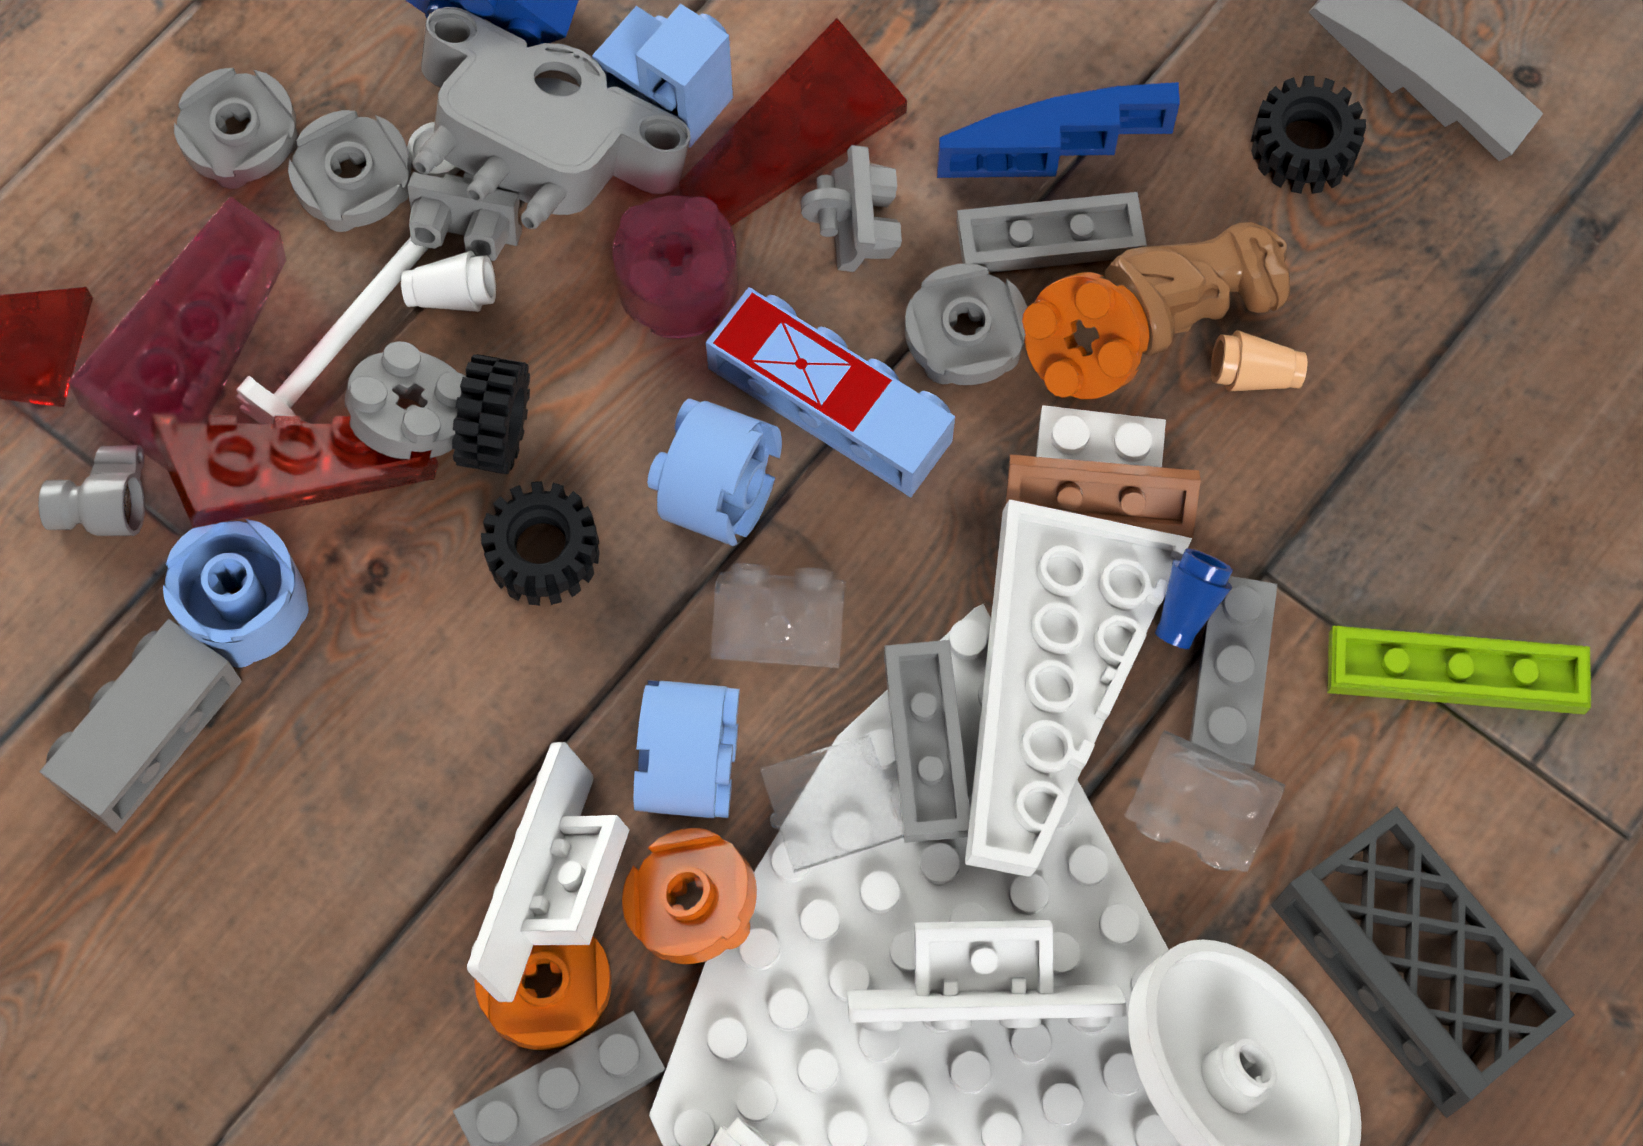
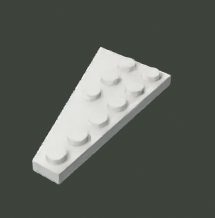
[965,499,1192,877]

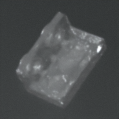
[711,563,846,668]
[1125,730,1286,872]

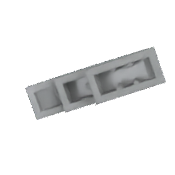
[1308,0,1544,161]

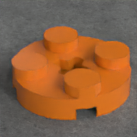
[1022,272,1150,399]
[622,828,757,964]
[474,936,612,1050]

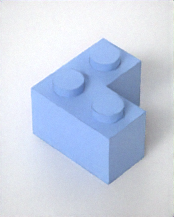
[592,3,733,148]

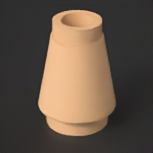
[1210,330,1307,392]

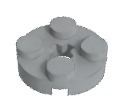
[174,68,299,189]
[288,110,412,232]
[905,264,1027,385]
[345,341,466,459]

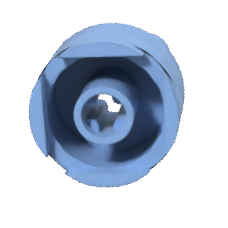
[647,399,782,546]
[163,518,309,668]
[633,680,740,819]

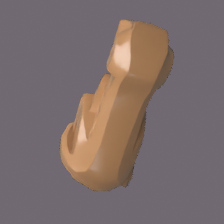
[1105,222,1291,356]

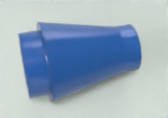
[1154,549,1233,649]

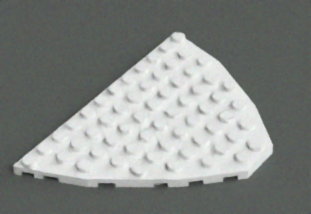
[649,604,1180,1146]

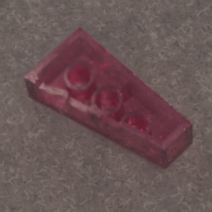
[68,196,286,479]

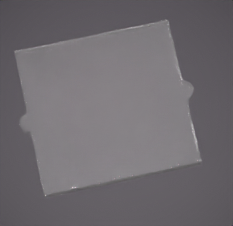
[760,734,904,873]

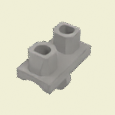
[800,145,902,272]
[407,171,522,261]

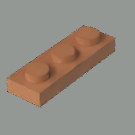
[1005,455,1201,538]

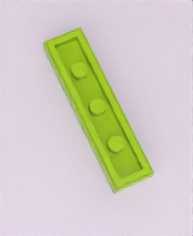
[1327,626,1591,715]

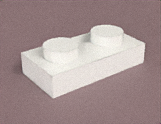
[1036,405,1166,467]

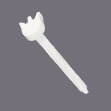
[235,237,428,436]

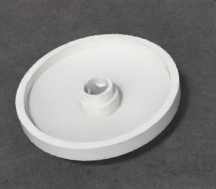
[1128,939,1361,1146]

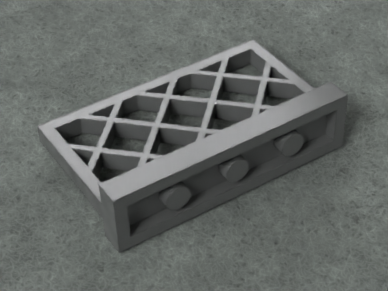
[1271,807,1575,1118]

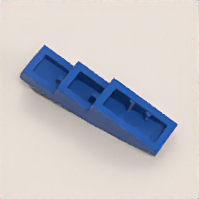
[937,82,1180,178]

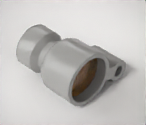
[38,445,145,536]

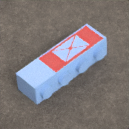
[706,287,955,498]

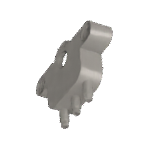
[413,7,691,229]

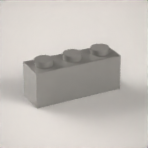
[39,618,242,833]

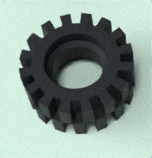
[1251,76,1366,194]
[452,354,530,474]
[481,481,600,606]

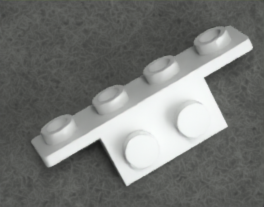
[467,742,630,1002]
[848,920,1126,1032]

